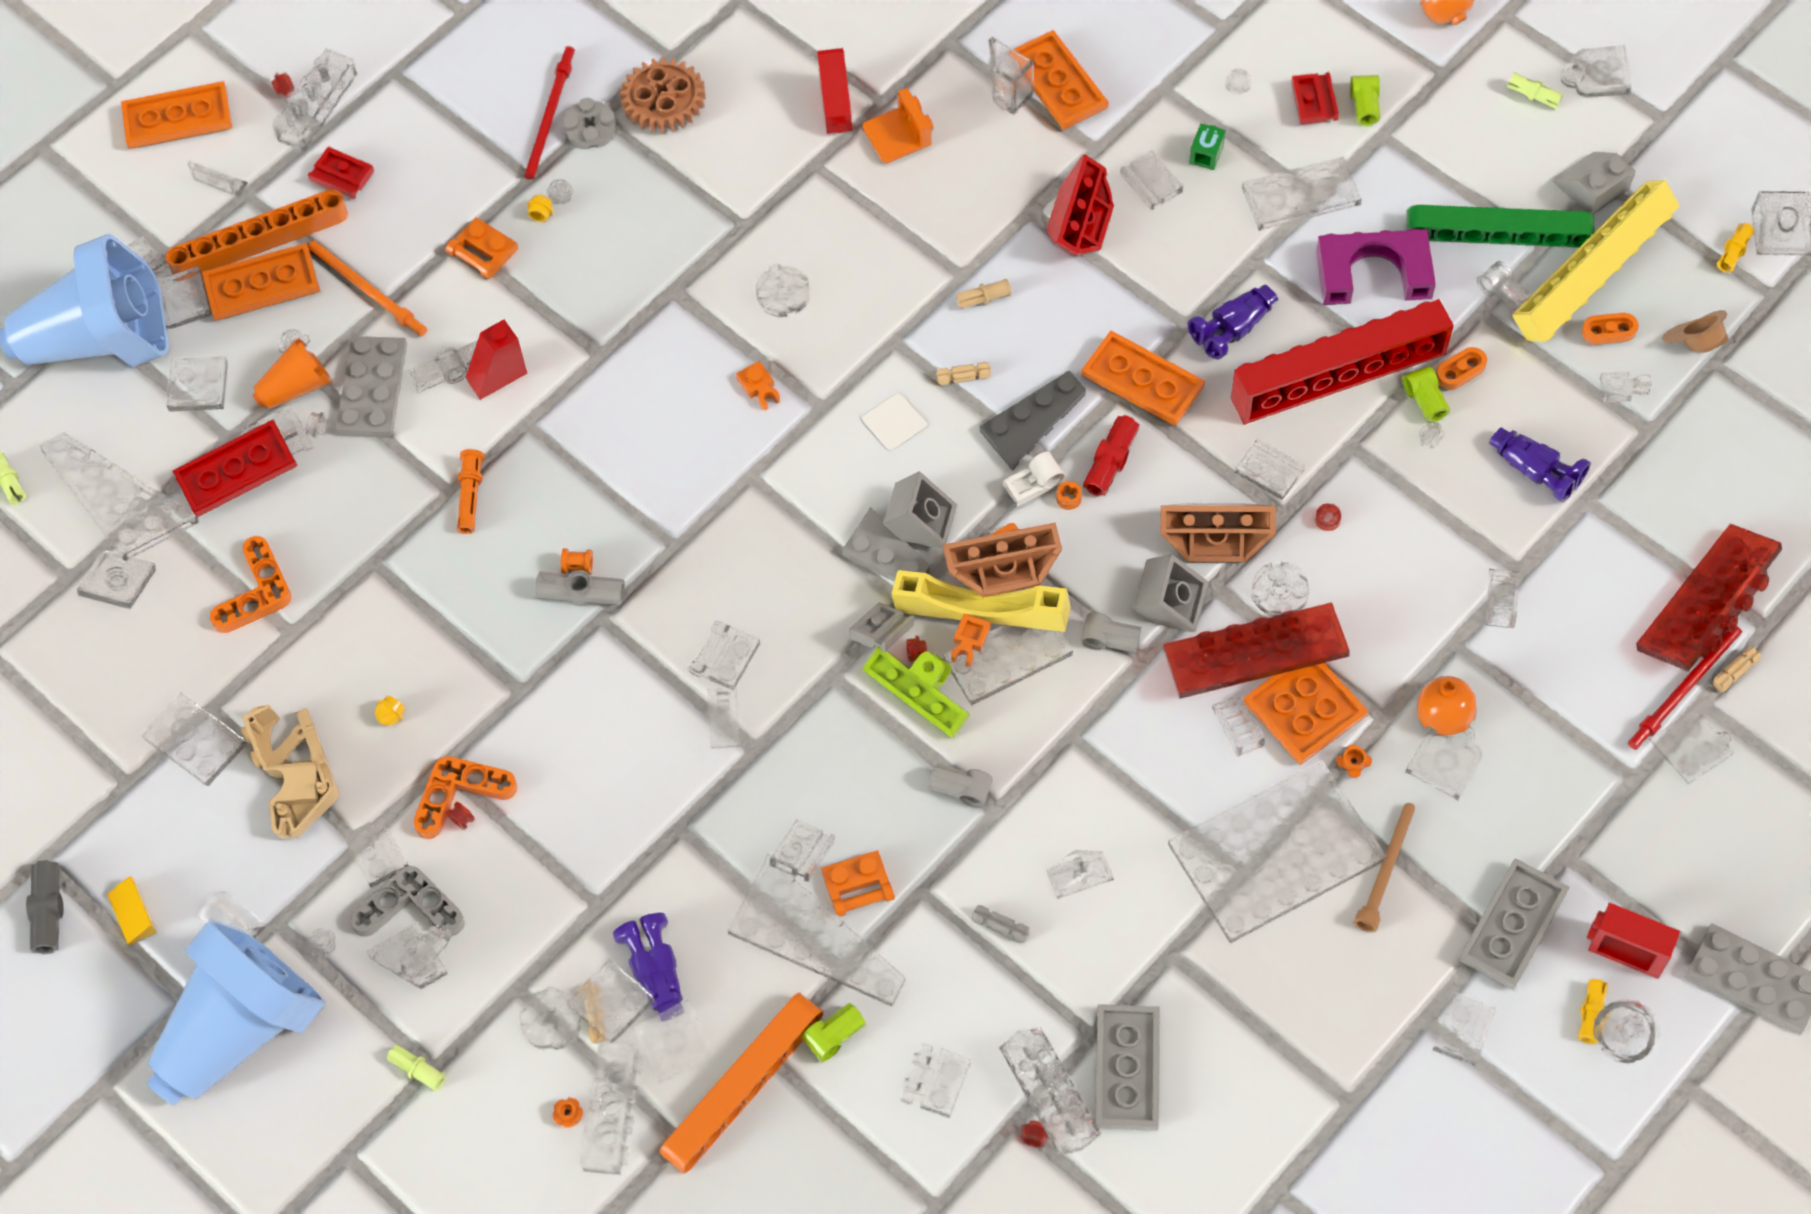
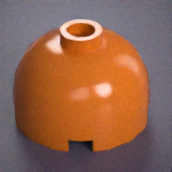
[1420,0,1474,26]
[1417,676,1477,735]

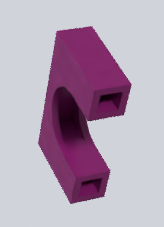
[1316,229,1436,305]

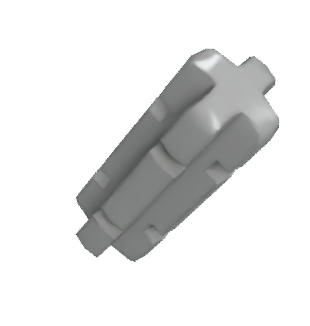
[972,905,1030,943]

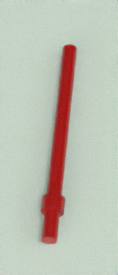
[524,46,575,180]
[1628,625,1742,750]

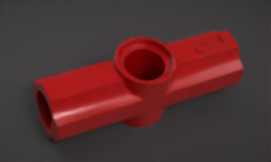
[1083,415,1140,497]

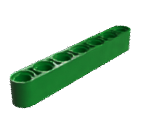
[1406,205,1595,248]

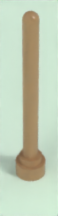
[1354,803,1415,932]

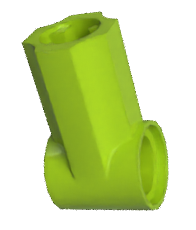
[1350,75,1380,127]
[1402,366,1450,423]
[801,1002,866,1062]

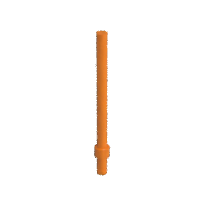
[308,240,427,336]

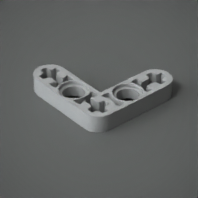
[350,866,465,937]

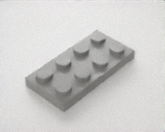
[335,336,407,438]
[1459,858,1570,990]
[1685,923,1811,1035]
[1095,1004,1160,1130]

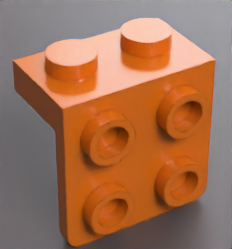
[862,88,934,163]

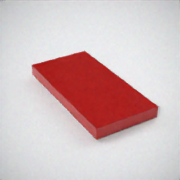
[172,419,298,518]

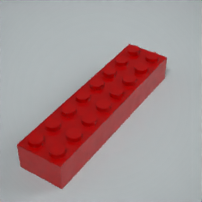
[1230,299,1454,425]

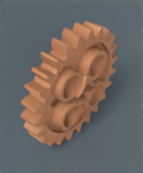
[620,57,706,134]

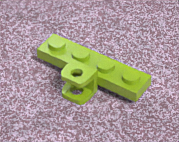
[862,646,971,738]

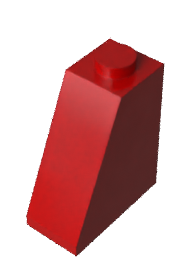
[817,48,853,134]
[466,319,528,400]

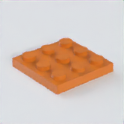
[1243,649,1369,766]

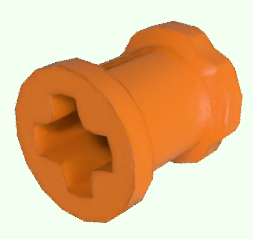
[561,548,593,575]

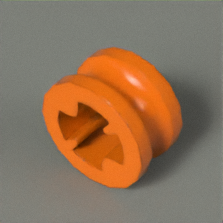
[1056,481,1082,510]

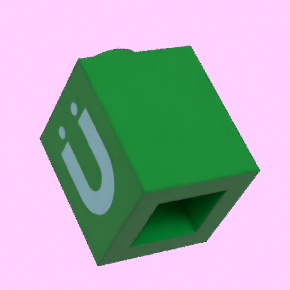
[1189,123,1226,170]

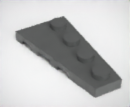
[980,370,1086,471]

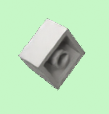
[1553,152,1636,215]
[883,471,957,548]
[1133,554,1209,632]

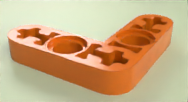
[210,536,292,633]
[413,756,518,839]

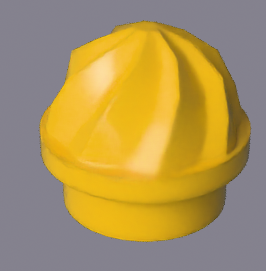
[527,195,553,222]
[374,695,405,726]

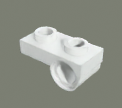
[1003,452,1066,507]

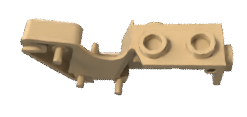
[241,704,339,839]

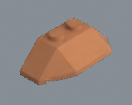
[1160,503,1276,562]
[942,522,1062,598]

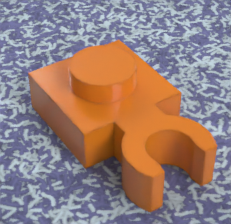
[736,360,780,410]
[951,614,991,668]

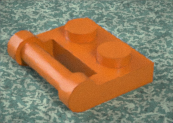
[445,217,519,279]
[821,850,895,918]

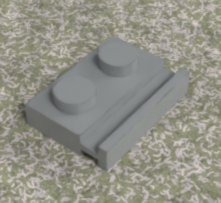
[849,602,915,653]

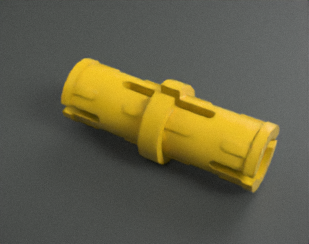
[1717,223,1754,273]
[1578,979,1608,1044]

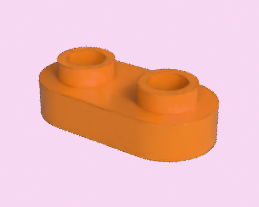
[1581,313,1639,345]
[1436,347,1487,390]

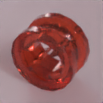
[1315,503,1342,531]
[446,801,475,830]

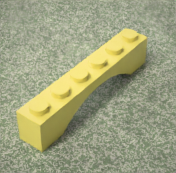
[892,570,1071,632]

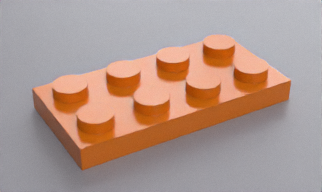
[1009,30,1109,130]
[121,81,233,149]
[202,243,321,321]
[1081,330,1205,427]

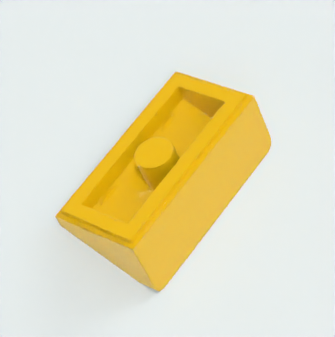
[107,876,157,946]

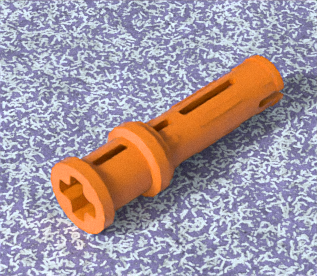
[456,449,485,534]

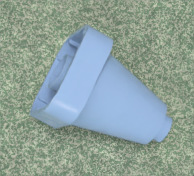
[0,234,169,367]
[147,919,326,1105]

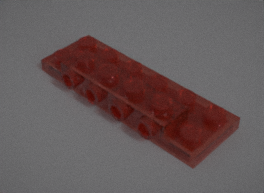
[1636,523,1782,672]
[1163,602,1350,699]

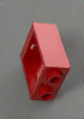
[1586,902,1681,979]

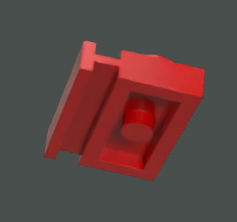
[1291,72,1339,125]
[307,146,374,200]

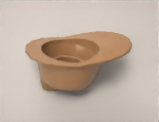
[1662,310,1728,353]

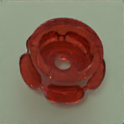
[272,72,295,97]
[906,635,927,662]
[1020,1120,1051,1148]

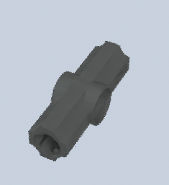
[26,860,64,954]

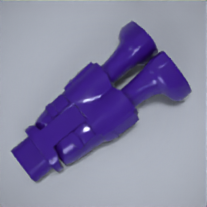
[1187,284,1278,360]
[1489,427,1591,503]
[613,912,684,1022]

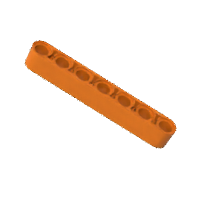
[165,189,348,281]
[659,992,824,1174]

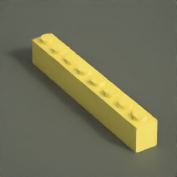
[1512,180,1680,342]

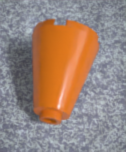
[252,337,332,409]

